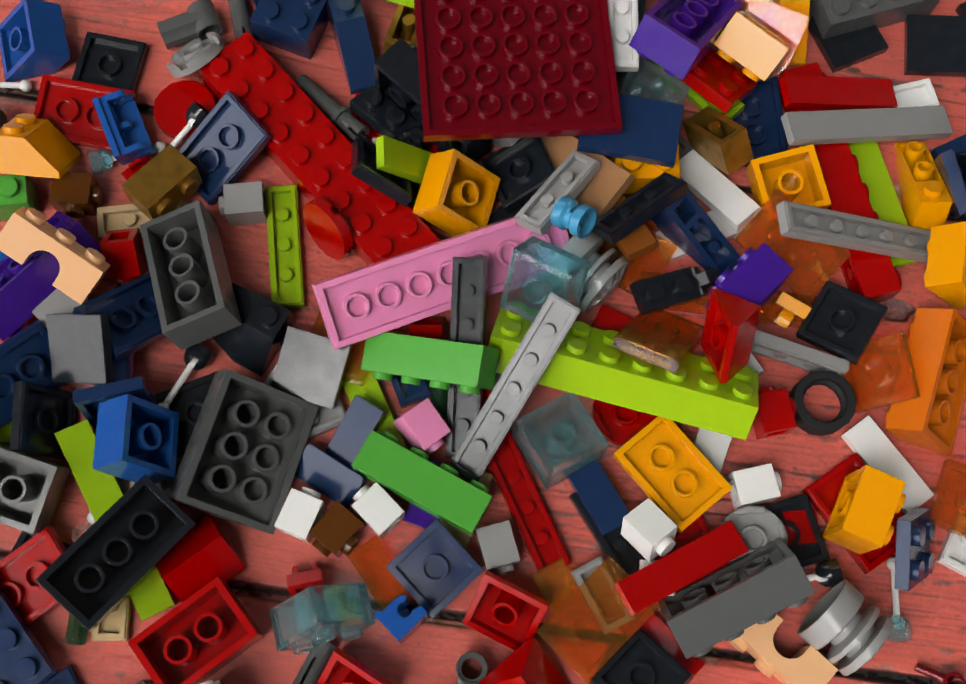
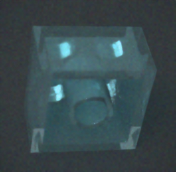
[499,236,591,322]
[512,392,609,490]

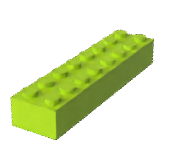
[488,303,759,440]

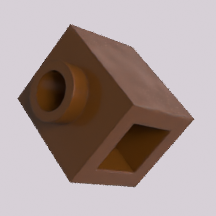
[49,172,104,218]
[309,501,365,558]

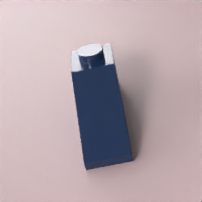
[328,0,375,95]
[651,192,740,275]

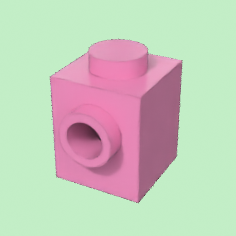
[393,398,451,454]

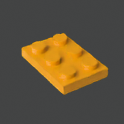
[613,417,732,533]

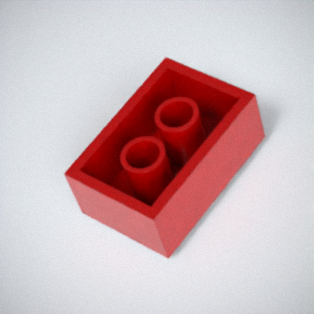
[127,576,264,684]

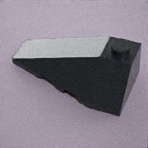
[212,282,296,377]

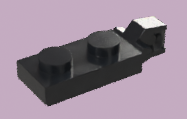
[350,85,427,150]
[629,267,720,316]

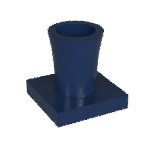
[73,352,158,430]

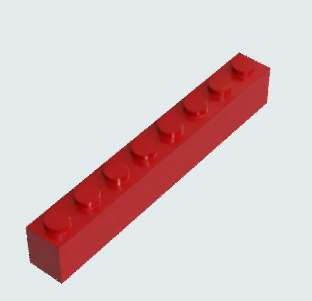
[778,62,902,303]

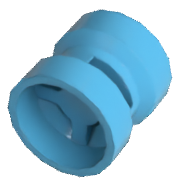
[550,195,597,239]

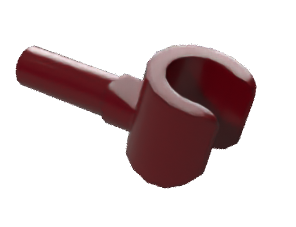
[915,663,966,684]

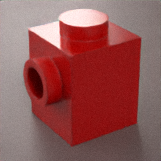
[100,228,146,281]
[752,386,797,440]

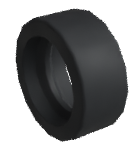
[789,370,856,436]

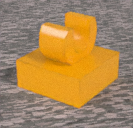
[774,291,812,329]

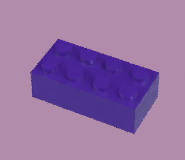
[629,0,744,80]

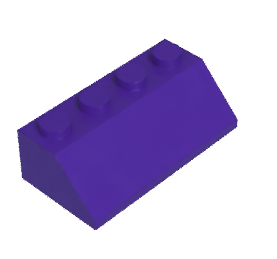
[0,211,102,342]

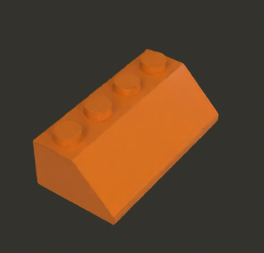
[885,308,966,456]

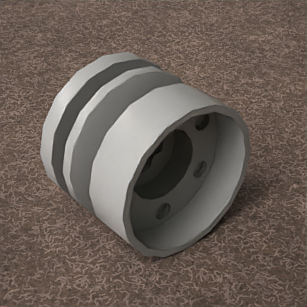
[544,231,631,313]
[797,579,894,676]

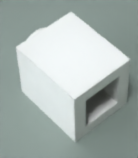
[725,463,782,510]
[351,482,405,540]
[274,487,326,544]
[621,498,678,562]

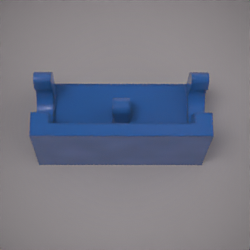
[92,90,156,165]
[374,595,429,644]

